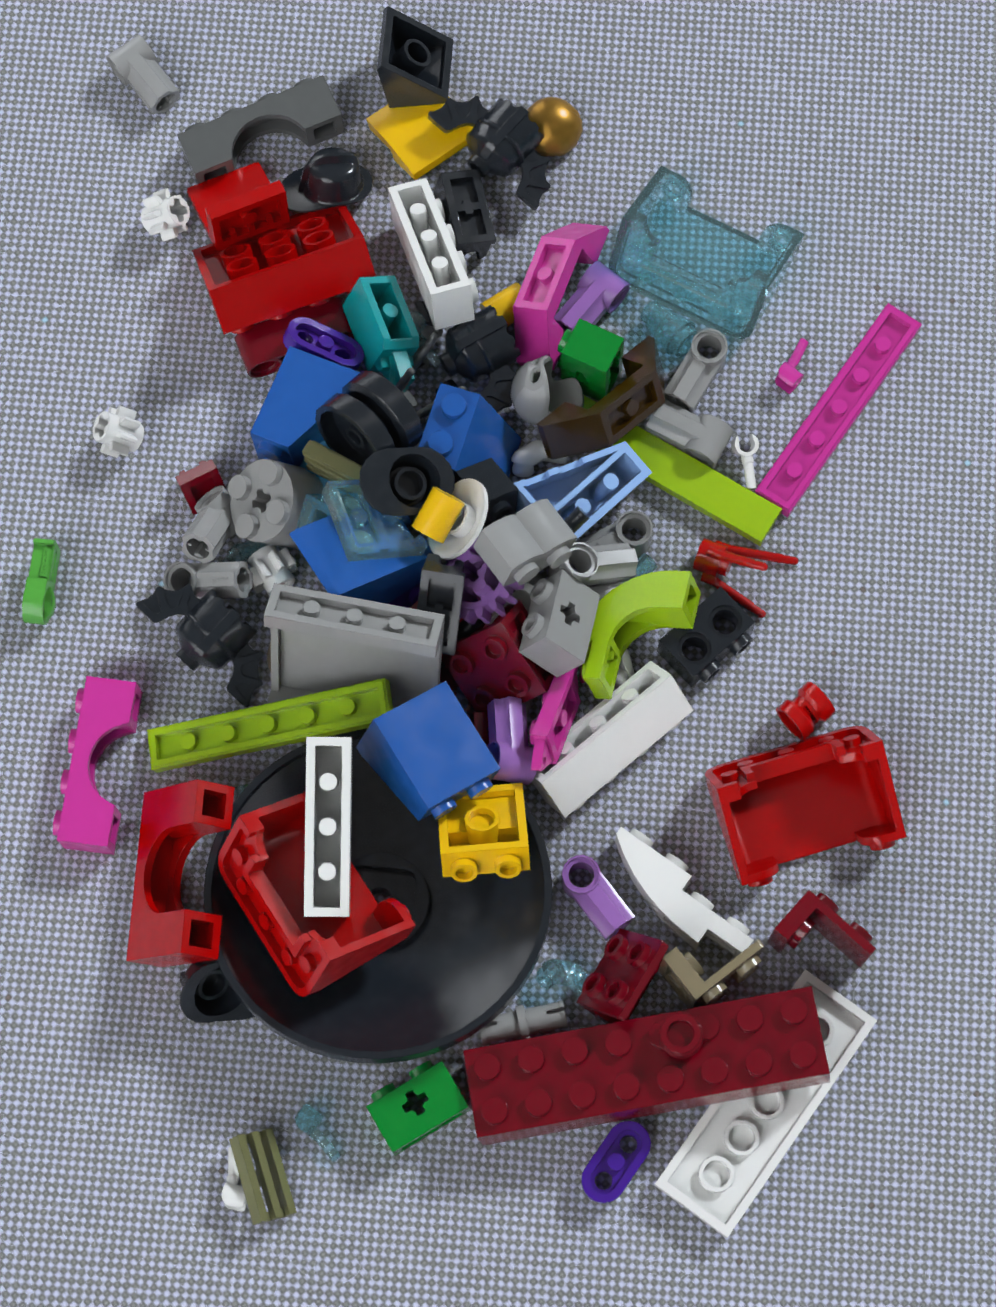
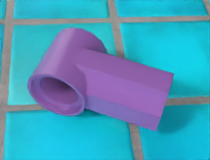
[554,261,631,331]
[487,696,537,785]
[562,855,635,941]

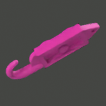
[529,665,585,771]

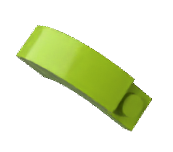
[582,570,701,699]

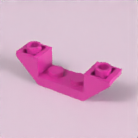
[513,223,609,370]

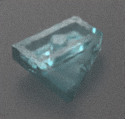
[322,479,428,562]

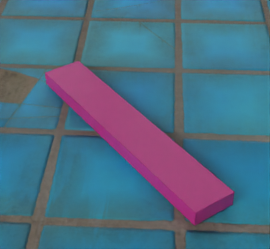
[754,303,922,518]

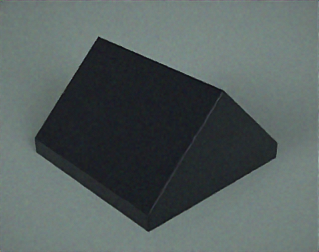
[377,6,453,108]

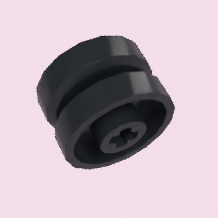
[315,370,423,466]

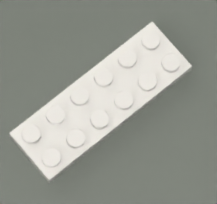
[654,969,877,1238]

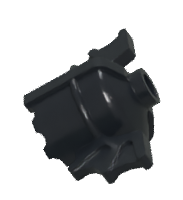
[428,96,551,211]
[415,300,521,413]
[136,584,264,707]

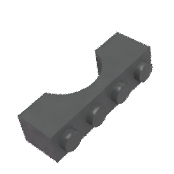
[177,75,345,184]

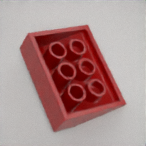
[192,206,376,334]

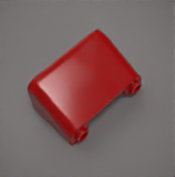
[705,726,907,887]
[218,792,416,997]

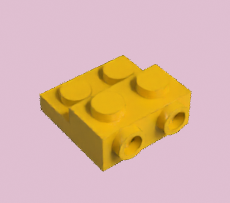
[438,783,530,882]

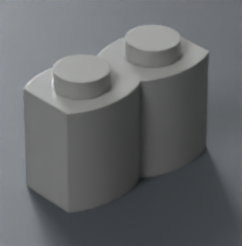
[473,499,577,586]

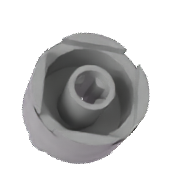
[228,459,326,548]

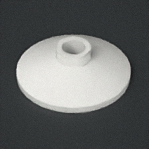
[428,478,488,560]

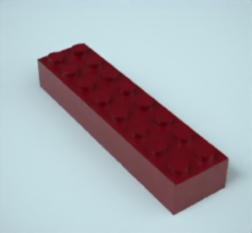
[463,986,830,1146]

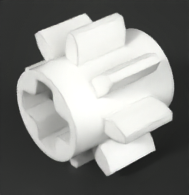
[141,188,190,242]
[93,405,144,458]
[248,545,298,596]

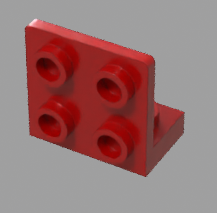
[187,162,290,250]

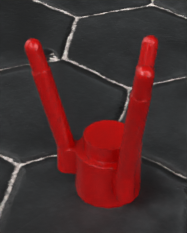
[693,538,799,618]

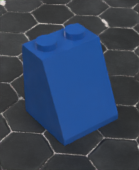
[250,346,360,466]
[418,383,521,484]
[289,501,434,604]
[356,681,501,821]

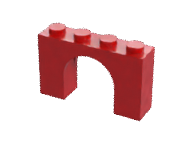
[126,779,235,967]

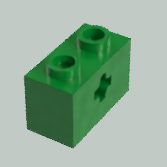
[557,318,624,401]
[366,1060,470,1156]

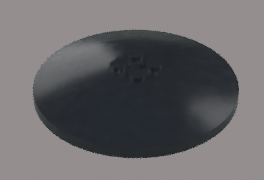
[203,728,552,1064]

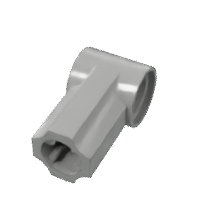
[106,35,180,115]
[665,328,728,413]
[645,400,733,469]
[181,485,236,564]
[574,510,653,558]
[548,542,638,585]
[163,561,253,599]

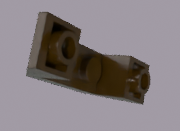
[537,336,665,460]

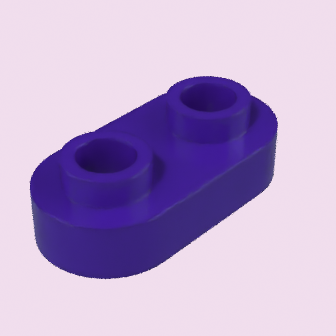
[283,317,364,371]
[581,1121,651,1204]

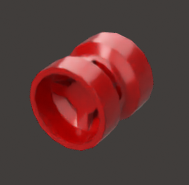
[776,682,836,741]

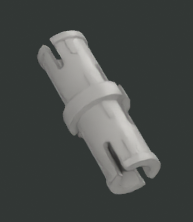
[480,1000,568,1045]

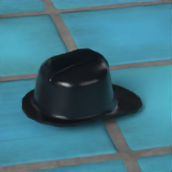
[282,147,373,213]
[359,447,455,516]
[180,960,255,1023]

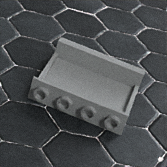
[264,583,445,709]

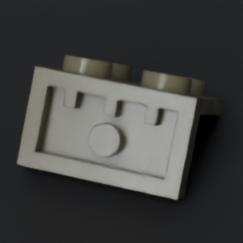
[659,939,765,1009]

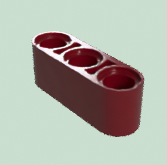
[235,297,355,378]

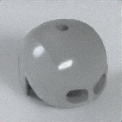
[511,355,584,425]

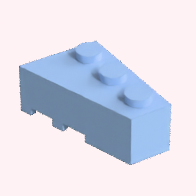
[514,441,653,540]

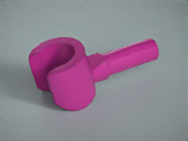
[775,338,809,394]

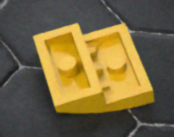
[366,96,473,180]

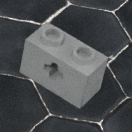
[519,569,600,677]

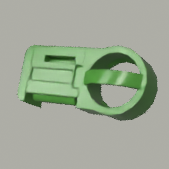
[22,538,60,625]

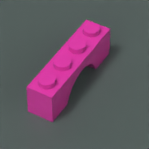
[53,676,143,855]

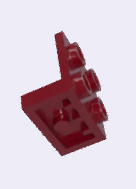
[441,599,554,712]
[767,890,876,968]
[576,928,669,1024]

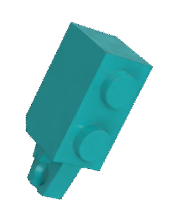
[342,275,419,392]

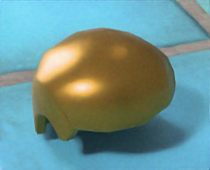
[527,97,583,157]

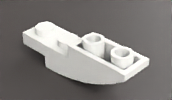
[615,827,754,957]

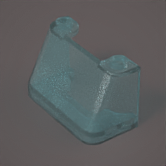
[609,166,805,339]

